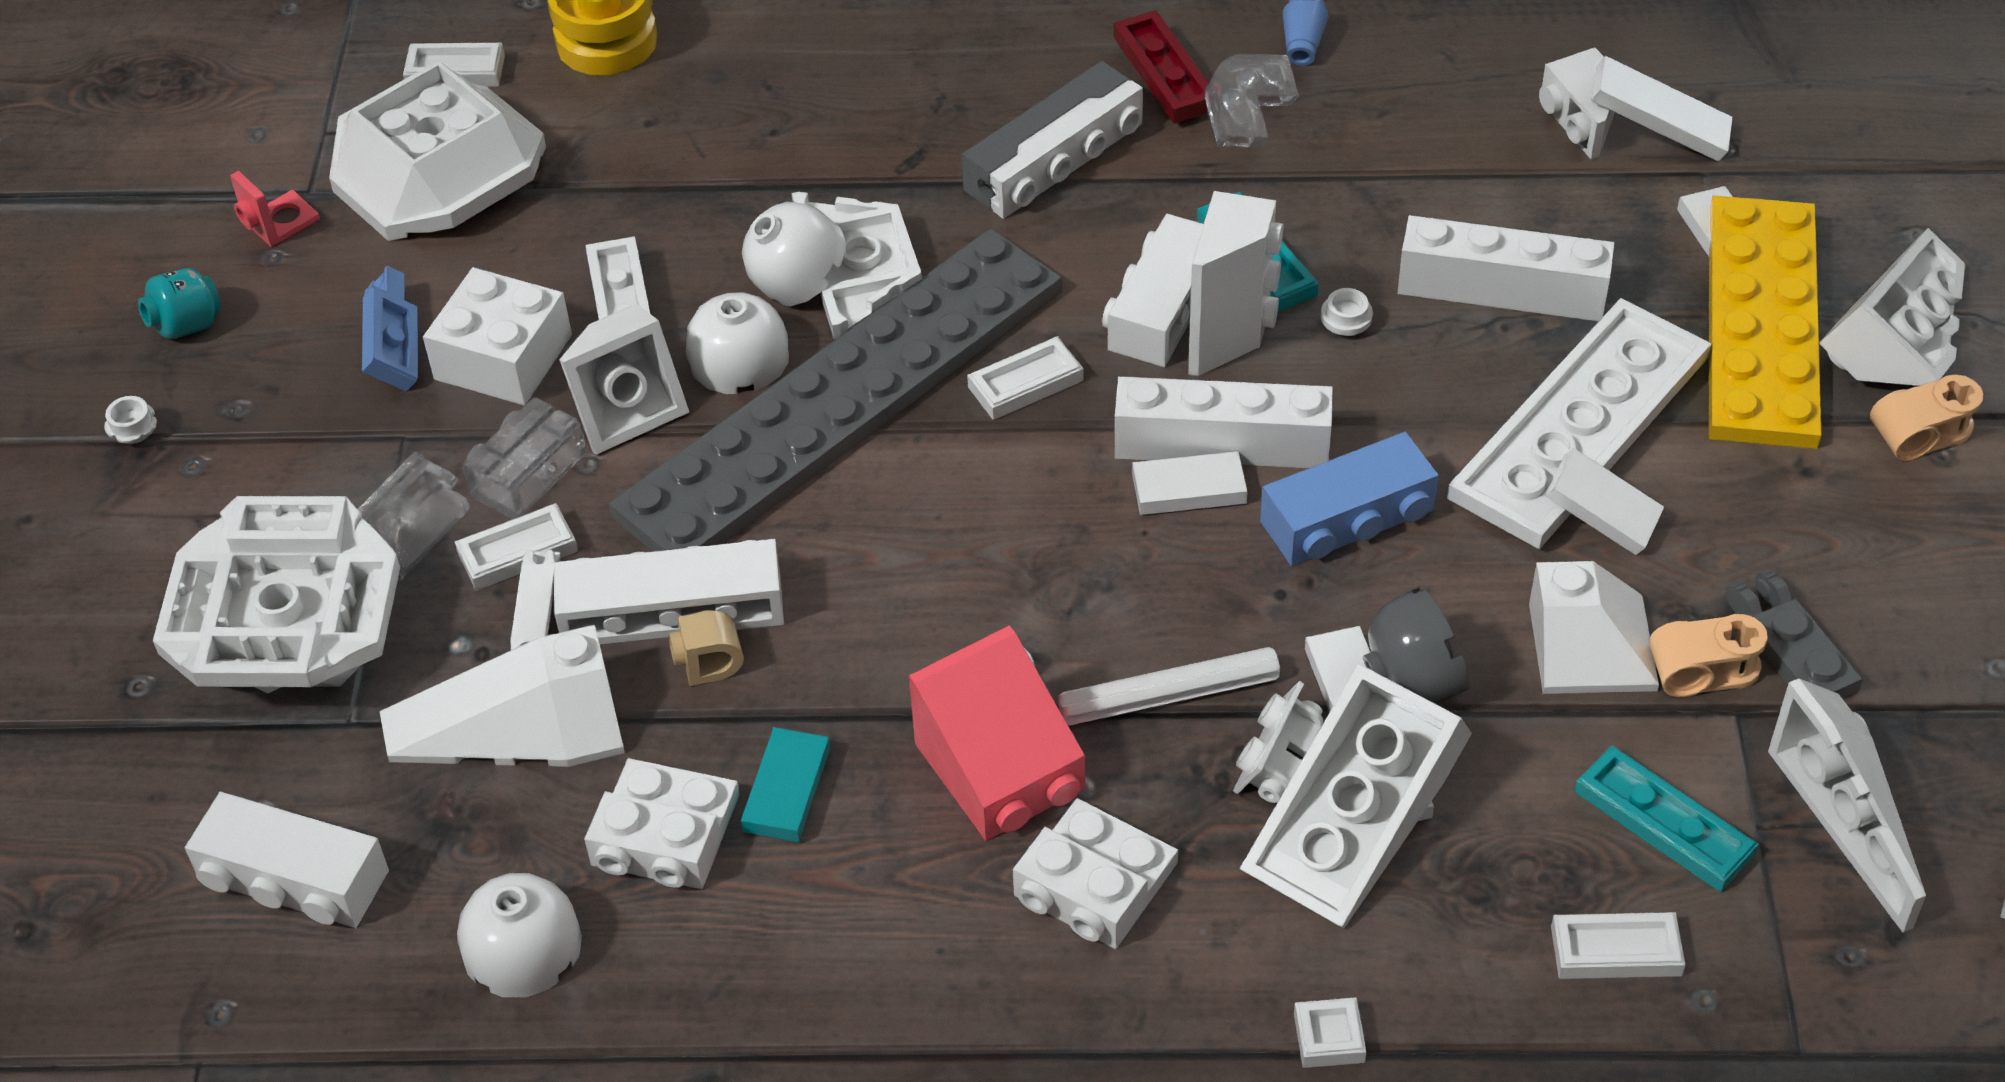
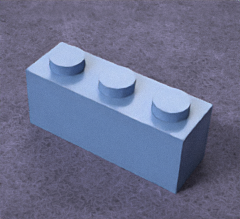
[1260,431,1439,567]

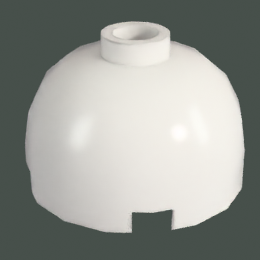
[742,201,846,306]
[686,292,789,394]
[457,873,582,997]

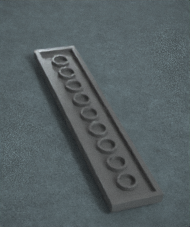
[608,228,1062,552]

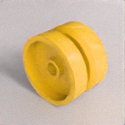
[547,0,658,75]

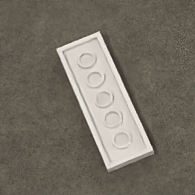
[1447,298,1711,549]

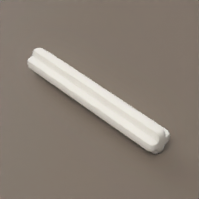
[1058,647,1280,725]

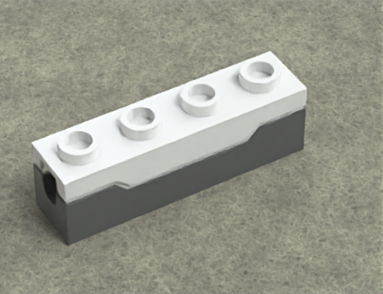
[961,61,1143,219]

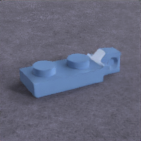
[362,265,418,391]

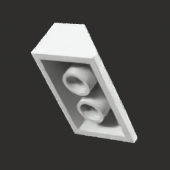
[1188,191,1284,376]

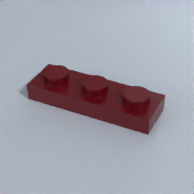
[1114,10,1218,124]

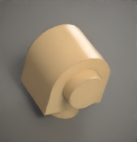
[668,610,744,686]

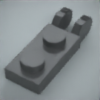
[1725,568,1863,698]

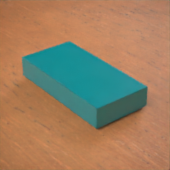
[741,727,830,843]

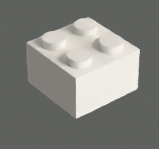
[423,267,572,406]

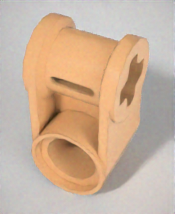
[1870,374,1983,461]
[1649,614,1768,697]

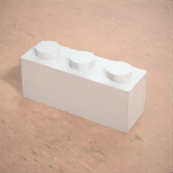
[1102,213,1204,367]
[185,792,389,928]

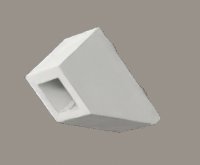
[1539,47,1615,160]

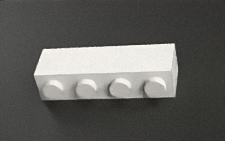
[1397,215,1614,321]
[1115,377,1332,468]
[554,539,784,644]

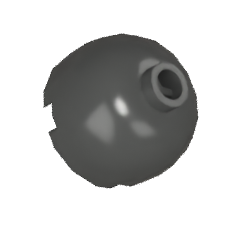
[1363,587,1469,703]

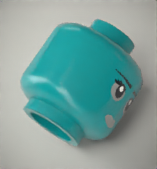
[138,268,220,339]

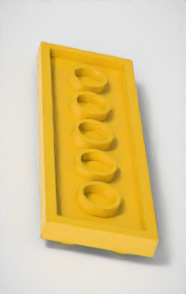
[1709,195,1821,449]

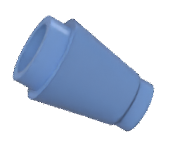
[1282,0,1329,66]

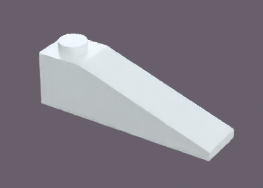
[1819,228,1965,386]
[380,625,625,767]

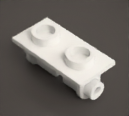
[1233,681,1323,803]

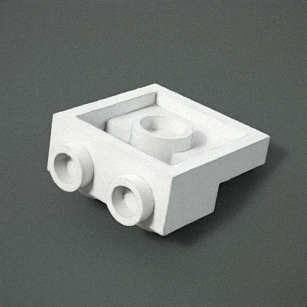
[584,758,740,889]
[1013,798,1178,949]

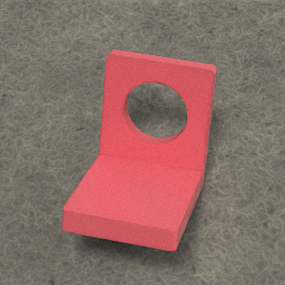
[230,171,320,247]

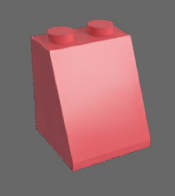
[909,625,1085,841]

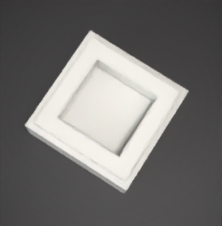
[1294,997,1366,1068]

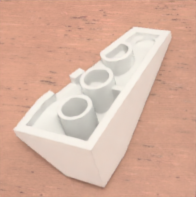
[1768,678,1926,933]

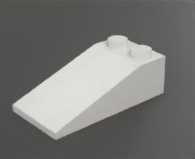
[1240,664,1472,929]

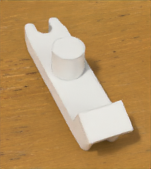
[510,549,561,650]

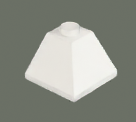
[559,304,689,455]
[1529,561,1659,694]

